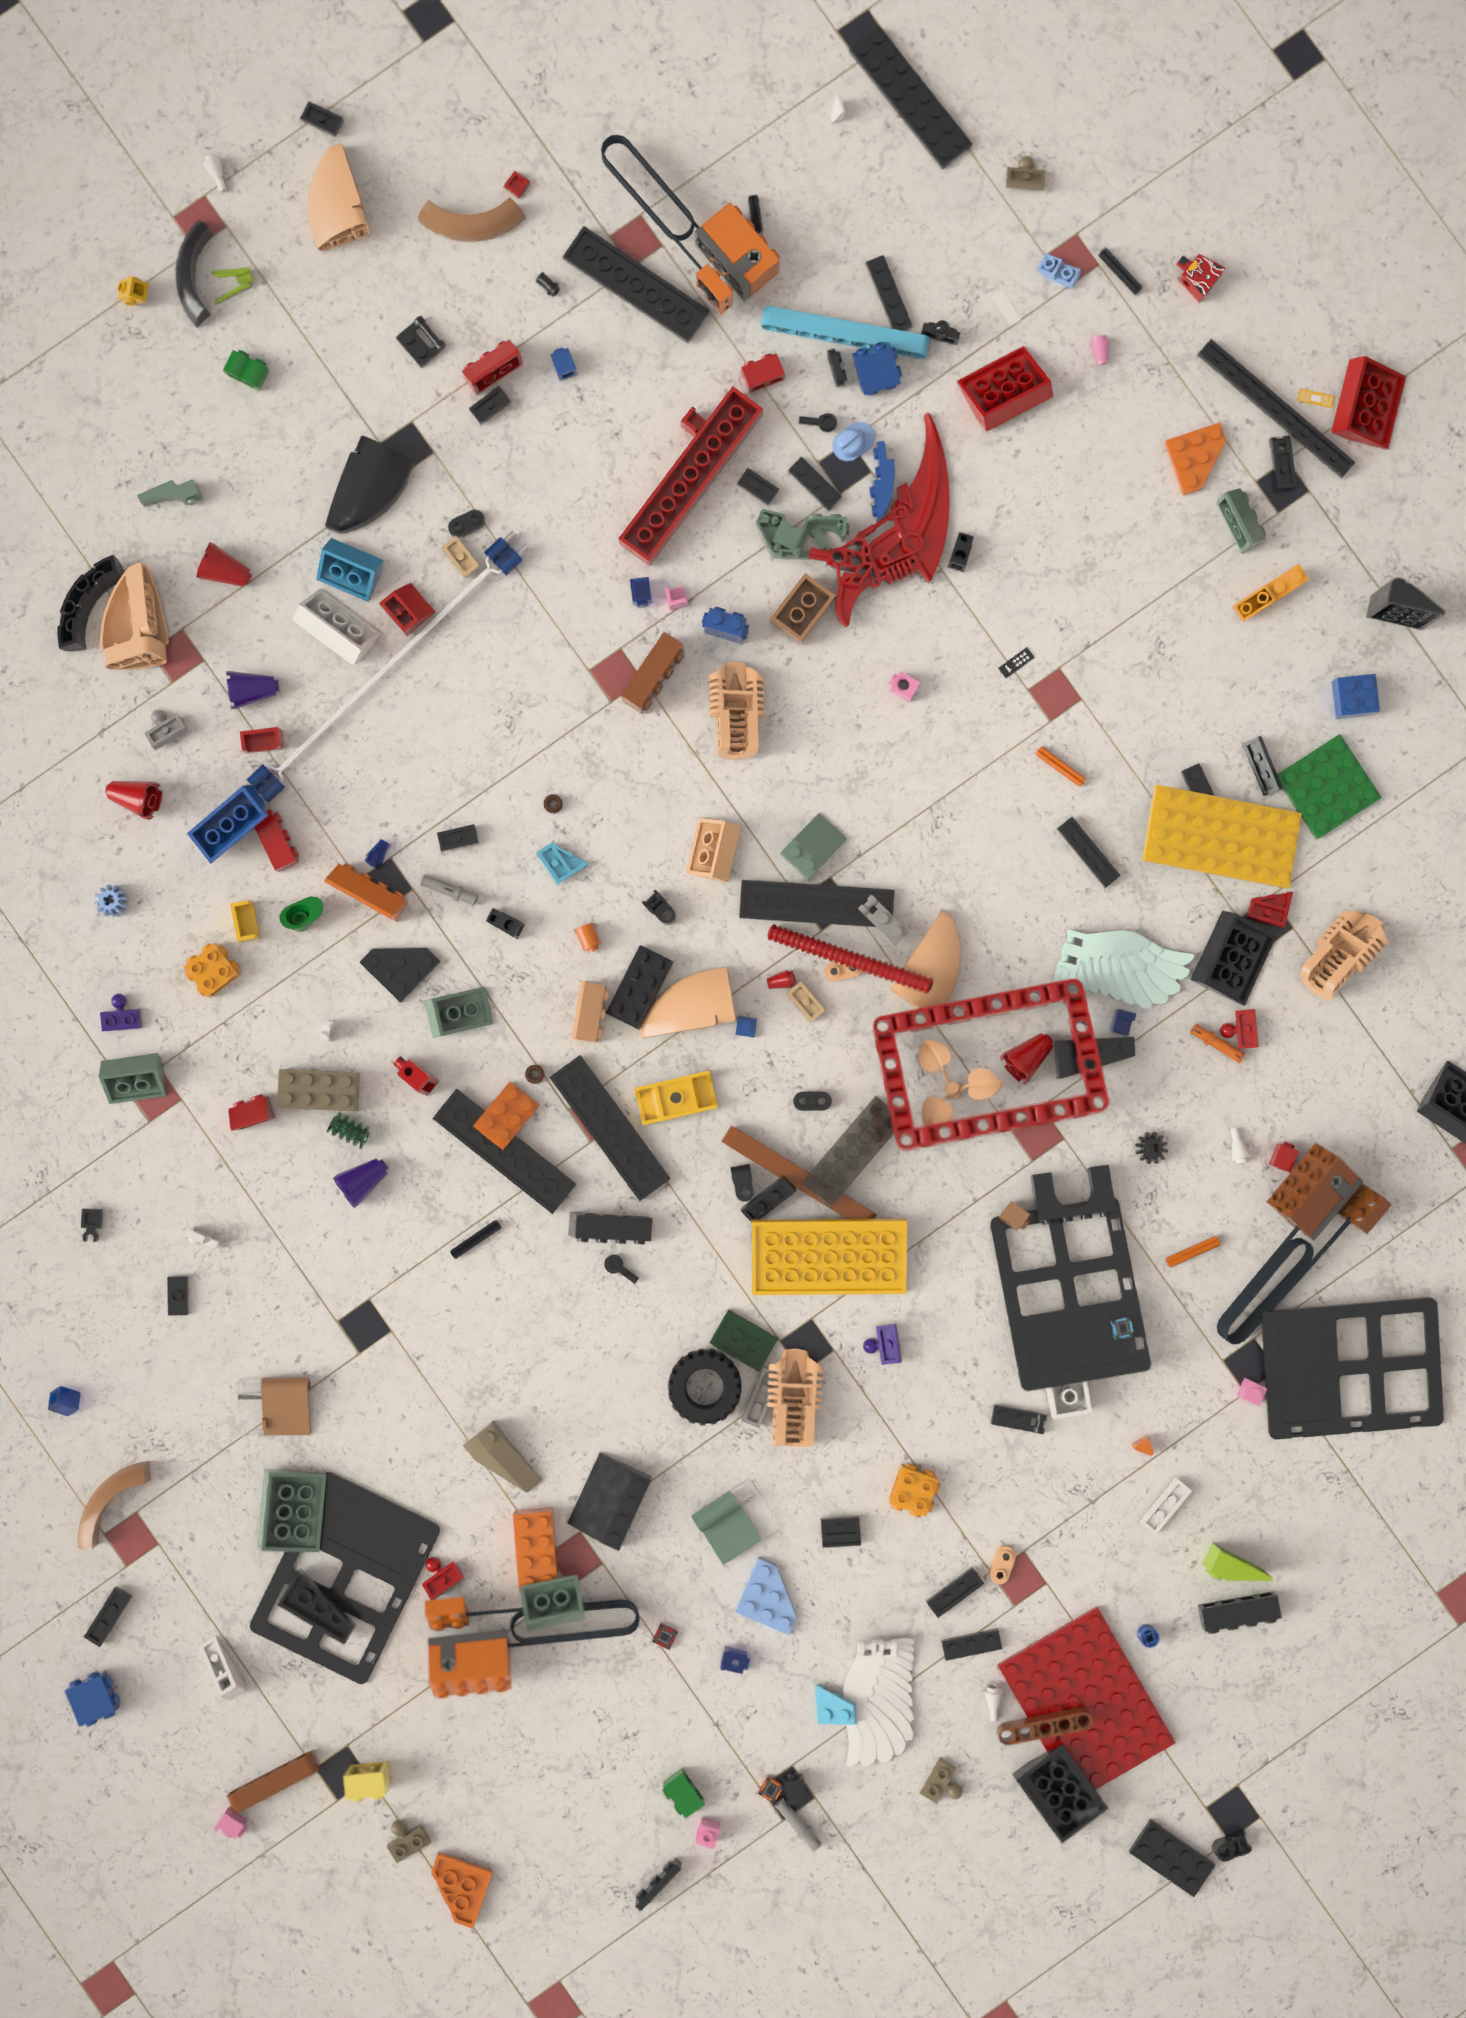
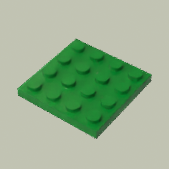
[1277,734,1382,840]

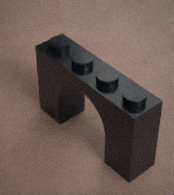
[1030,1165,1116,1225]

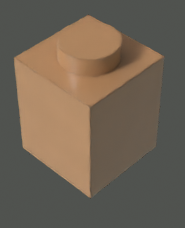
[999,1201,1030,1231]

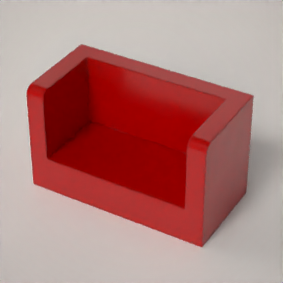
[240,727,284,754]

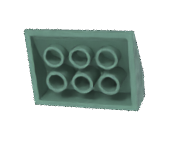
[257,1469,327,1552]

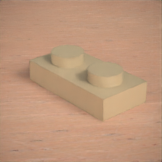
[441,536,480,579]
[786,981,825,1023]

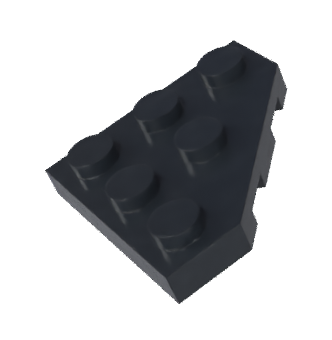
[359,948,441,1003]

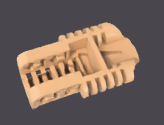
[709,661,765,760]
[1300,911,1388,1000]
[767,1349,824,1447]

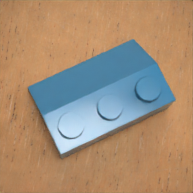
[316,538,384,602]

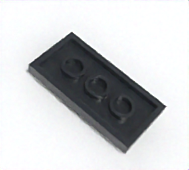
[606,945,674,1030]
[1129,1819,1216,1897]

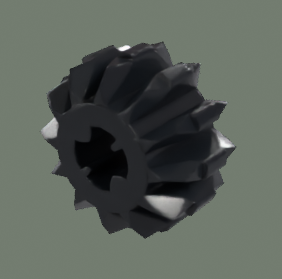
[1135,1132,1168,1164]

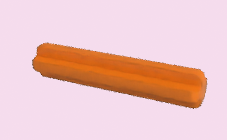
[1036,746,1086,787]
[1165,1236,1220,1267]

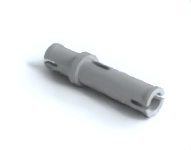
[420,874,478,906]
[775,1798,822,1852]

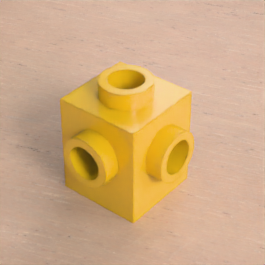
[117,276,149,306]

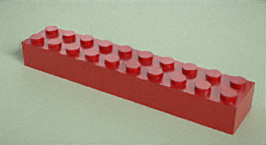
[618,386,763,566]

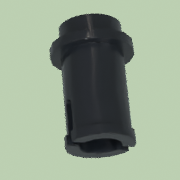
[536,272,560,297]

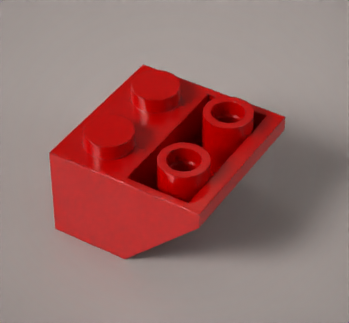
[379,583,436,636]

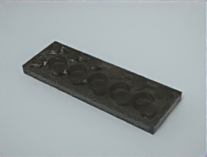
[801,1096,894,1208]

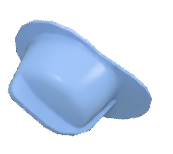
[833,422,875,461]

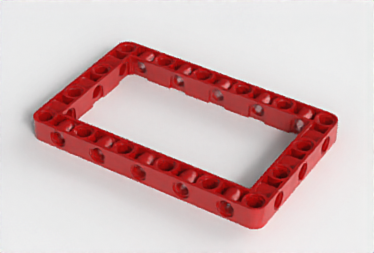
[873,979,1109,1151]

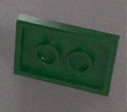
[709,1309,778,1372]

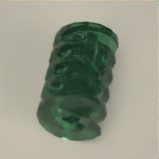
[327,1112,370,1150]

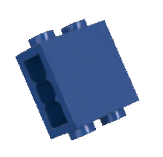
[852,341,902,396]
[702,607,749,644]
[65,1671,120,1727]

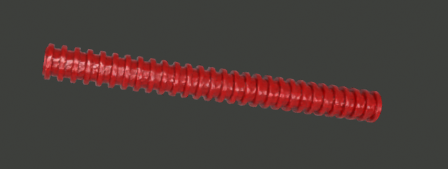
[767,924,933,994]

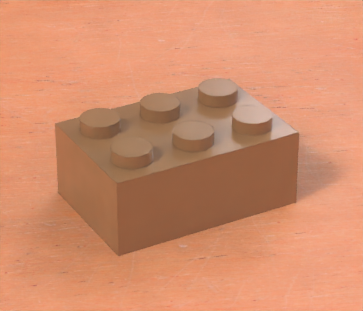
[770,573,836,646]

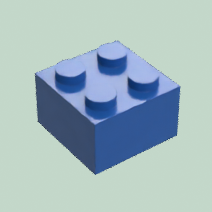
[1332,674,1380,719]

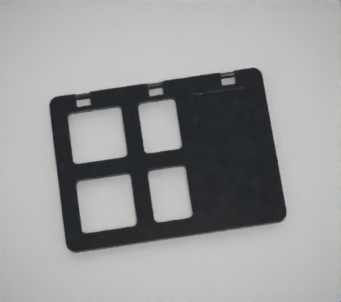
[990,1198,1151,1391]
[1261,1297,1444,1440]
[250,1472,440,1684]

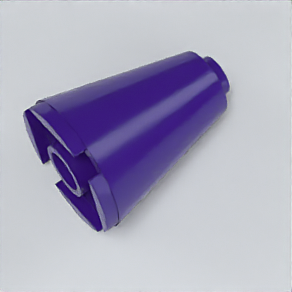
[226,671,279,710]
[333,1158,388,1208]

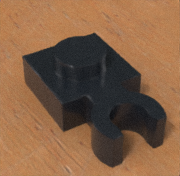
[81,1208,103,1242]

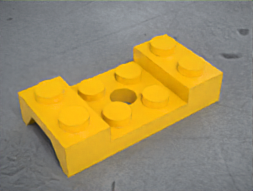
[634,1071,718,1125]

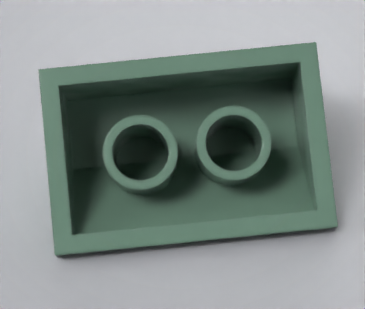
[1216,488,1266,553]
[99,1053,167,1104]
[520,1575,585,1631]

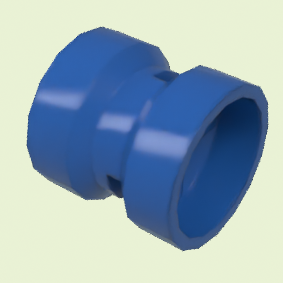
[1137,1624,1160,1648]

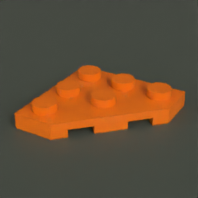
[1165,422,1226,495]
[431,1851,493,1929]

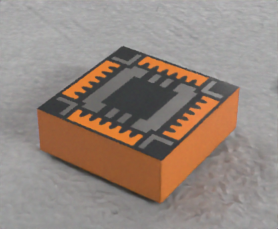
[758,1775,784,1804]

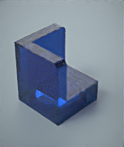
[1109,1009,1137,1036]
[48,1386,80,1416]

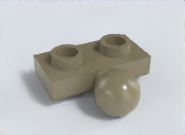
[1006,156,1045,191]
[920,1758,963,1804]
[387,1820,431,1863]

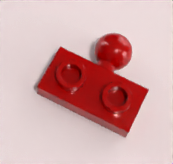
[1220,1009,1259,1049]
[422,1557,465,1600]

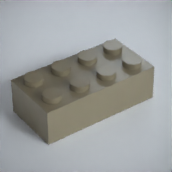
[277,1069,360,1112]

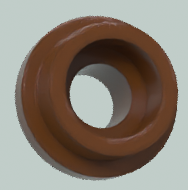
[543,794,563,814]
[525,1065,544,1084]

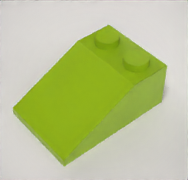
[1202,1543,1273,1581]

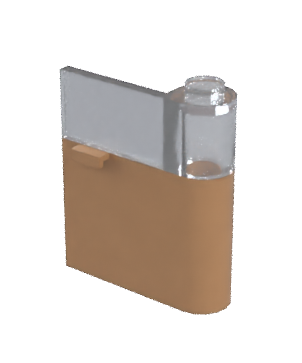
[234,1377,311,1436]

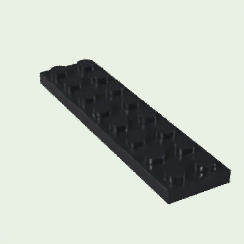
[849,26,973,169]
[562,226,710,343]
[739,880,895,927]
[549,1055,671,1201]
[432,1088,577,1214]

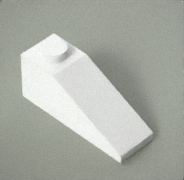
[199,1636,247,1701]

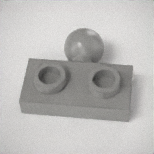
[145,710,188,750]

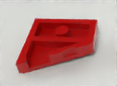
[1246,891,1293,928]

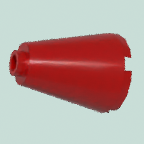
[196,542,252,587]
[105,781,162,820]
[1000,1033,1053,1085]

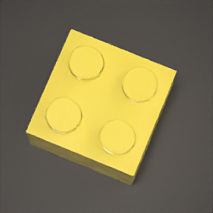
[344,1761,391,1802]

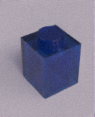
[630,577,652,608]

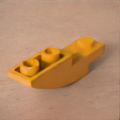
[1233,564,1309,622]

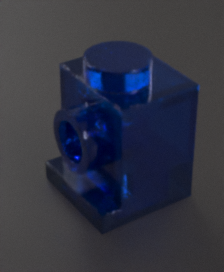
[720,1646,750,1674]

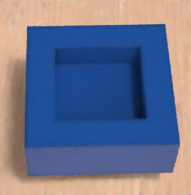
[735,1016,757,1038]

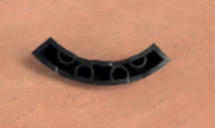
[175,219,213,328]
[57,555,124,652]

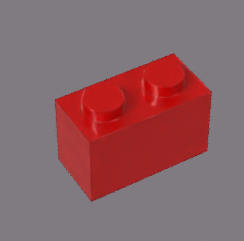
[741,353,785,394]

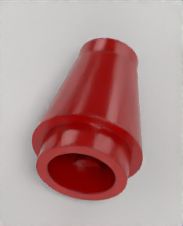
[767,969,796,989]

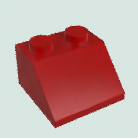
[228,1094,276,1131]

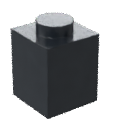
[783,1772,807,1806]

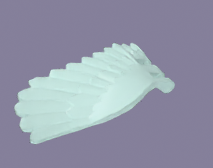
[1054,930,1194,1009]

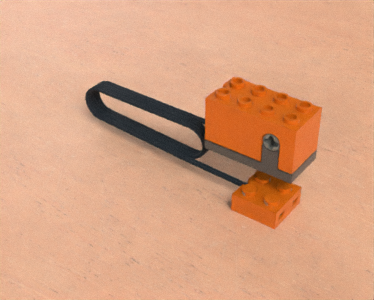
[601,135,780,315]
[425,1597,640,1699]

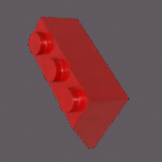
[462,340,523,395]

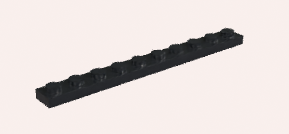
[1197,339,1356,478]

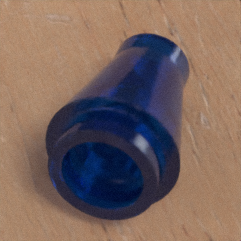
[364,839,390,869]

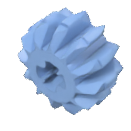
[94,884,128,917]

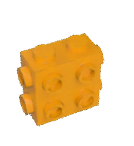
[183,943,241,998]
[888,1463,940,1518]

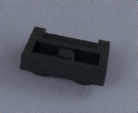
[396,316,446,368]

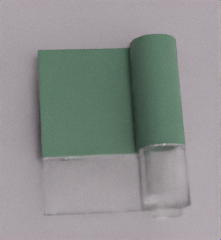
[691,1477,782,1565]

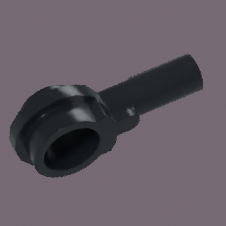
[799,413,837,433]
[604,1254,639,1284]

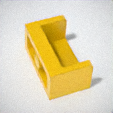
[230,900,261,943]

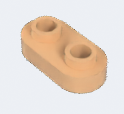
[824,962,862,981]
[989,1545,1016,1584]

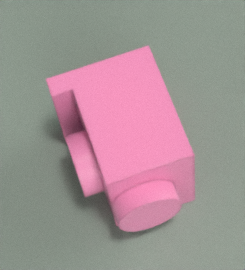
[214,1807,248,1839]

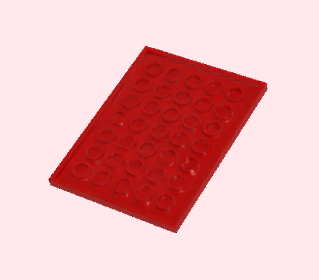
[997,1606,1176,1790]

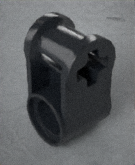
[641,890,676,925]
[730,1164,753,1201]
[1212,1829,1252,1862]

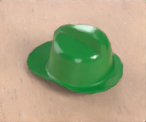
[279,896,323,932]

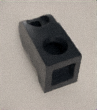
[947,532,974,572]
[486,908,526,940]

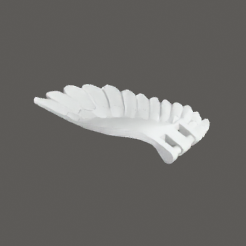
[842,1637,914,1767]

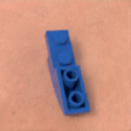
[870,441,895,522]

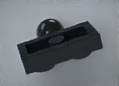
[921,320,961,346]

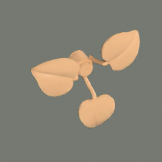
[918,1040,1003,1126]

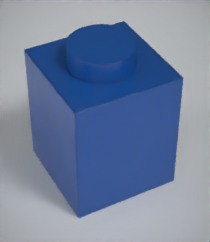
[550,348,577,381]

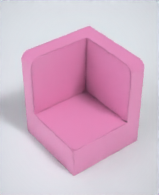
[664,586,688,610]

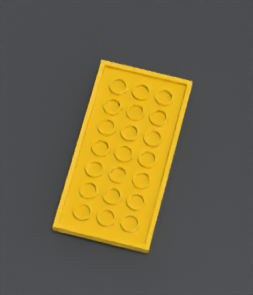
[1142,785,1302,889]
[752,1218,907,1295]

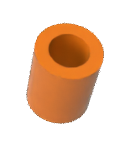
[575,923,601,953]

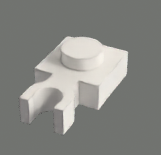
[319,1020,336,1041]
[185,1228,221,1249]

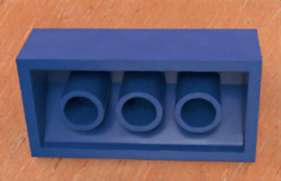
[187,785,268,864]

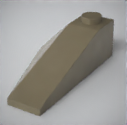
[463,1421,542,1493]

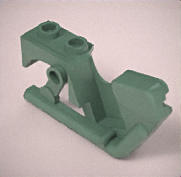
[756,509,850,561]

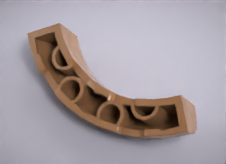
[418,197,526,242]
[78,1461,151,1549]

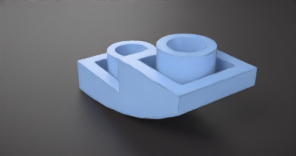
[1037,253,1081,290]

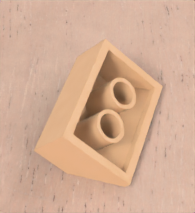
[686,818,741,882]
[572,981,609,1043]

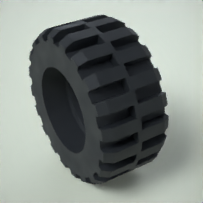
[668,1349,742,1426]

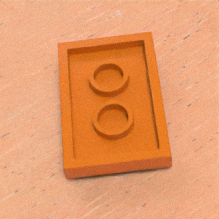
[473,1082,540,1150]

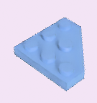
[736,1557,796,1635]

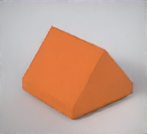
[1132,1436,1154,1456]

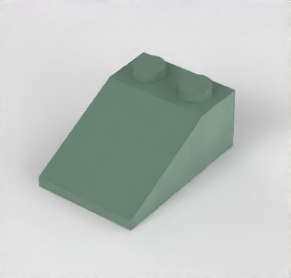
[780,813,847,880]
[424,987,493,1038]

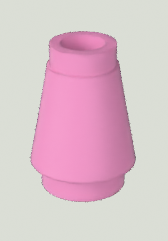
[1090,335,1109,365]

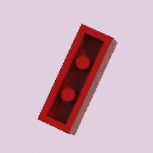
[254,809,299,872]

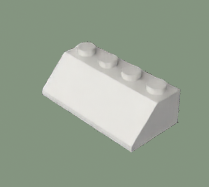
[293,588,381,666]

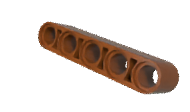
[997,1707,1093,1745]
[227,1751,320,1813]

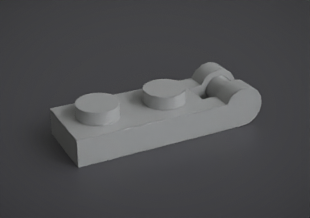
[858,895,909,946]

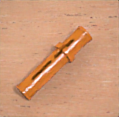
[1190,1023,1245,1064]

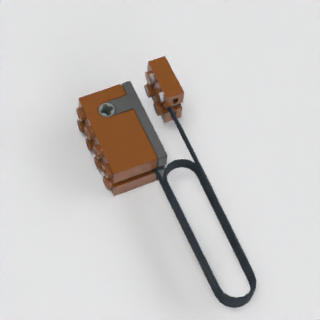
[1217,1143,1392,1345]

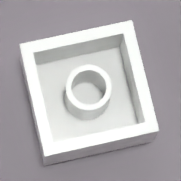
[1046,1381,1092,1419]

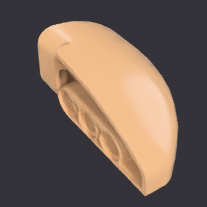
[309,143,370,251]

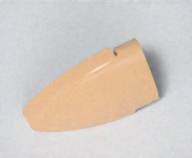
[100,563,169,670]
[890,911,961,1009]
[640,967,735,1038]

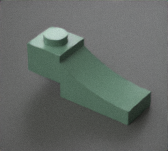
[137,479,203,507]

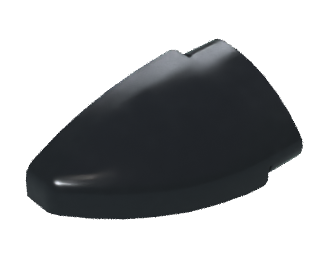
[325,435,415,534]

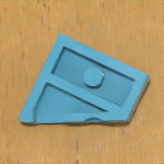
[536,842,588,885]
[815,1684,857,1725]

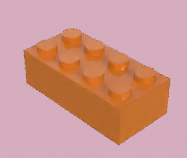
[513,1507,559,1593]

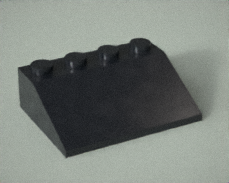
[1366,578,1446,630]
[1190,911,1276,1006]
[1417,1061,1466,1144]
[568,1453,652,1551]
[1012,1744,1109,1844]

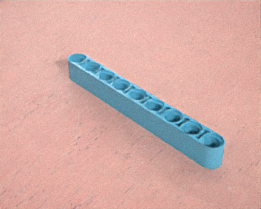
[761,306,930,359]

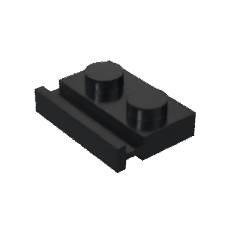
[821,1516,861,1548]

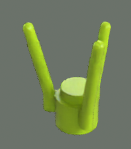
[211,267,253,304]

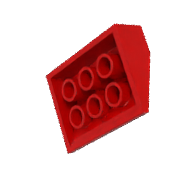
[957,346,1053,432]
[1331,356,1407,450]

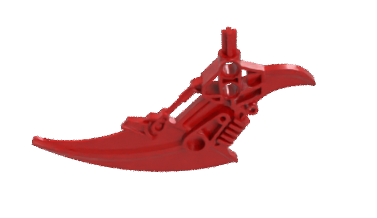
[808,413,950,628]

